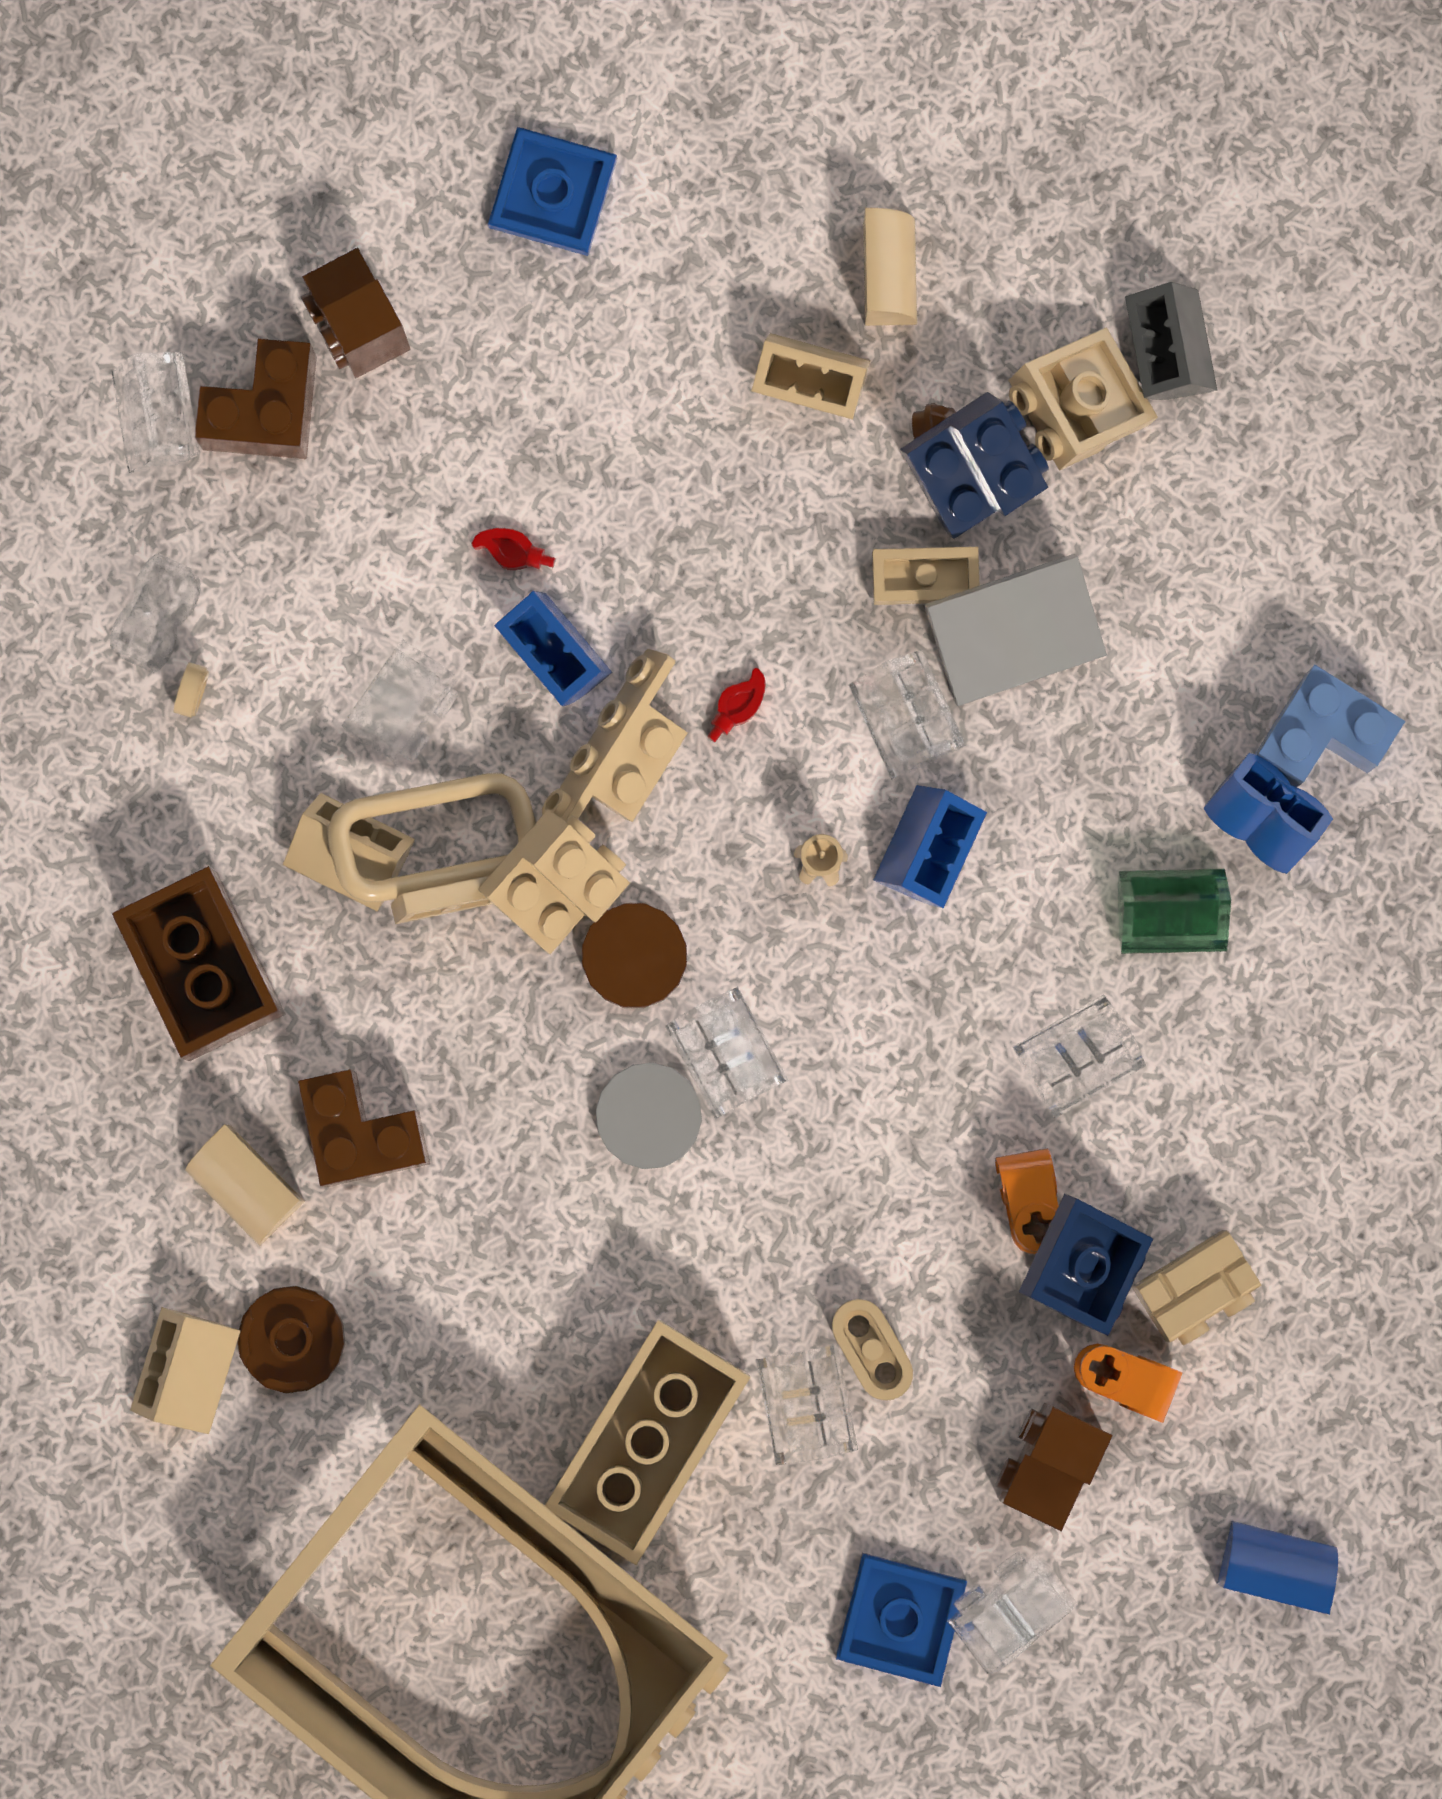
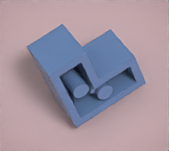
[1255,665,1406,787]

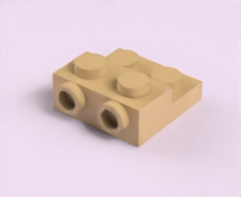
[1008,327,1158,471]
[478,809,630,955]

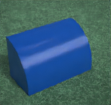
[494,591,613,706]
[873,785,987,908]
[1217,1521,1338,1615]

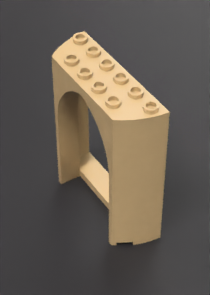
[210,1404,730,1799]

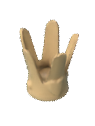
[794,834,848,887]

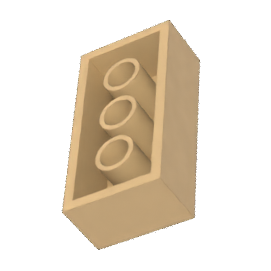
[545,1319,751,1565]

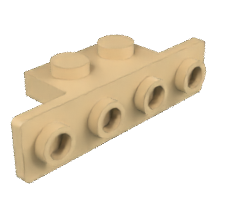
[542,649,688,822]

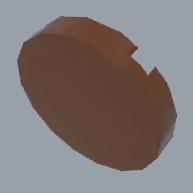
[582,903,687,1008]
[238,1286,345,1393]

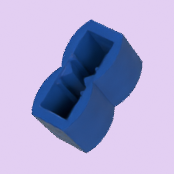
[1204,753,1333,874]

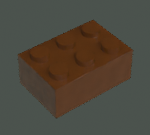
[112,866,286,1061]

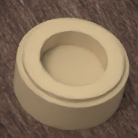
[173,662,209,718]

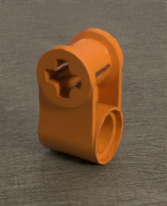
[995,1148,1059,1254]
[1074,1343,1183,1423]

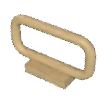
[328,773,536,924]

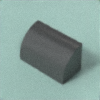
[1125,282,1217,400]

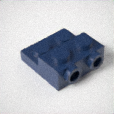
[900,392,1049,539]
[1019,1193,1154,1336]

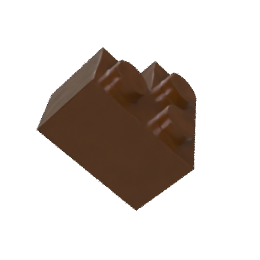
[300,247,411,379]
[195,338,317,459]
[298,1069,430,1187]
[995,1403,1113,1532]

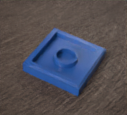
[488,127,617,256]
[836,1552,967,1687]

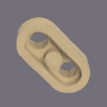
[832,1299,913,1401]

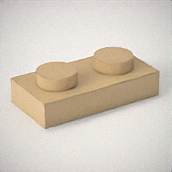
[872,547,980,605]

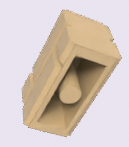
[1131,1230,1262,1346]

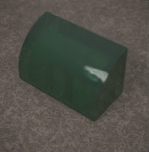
[1118,869,1231,954]

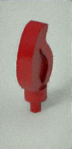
[471,528,556,570]
[707,668,766,743]

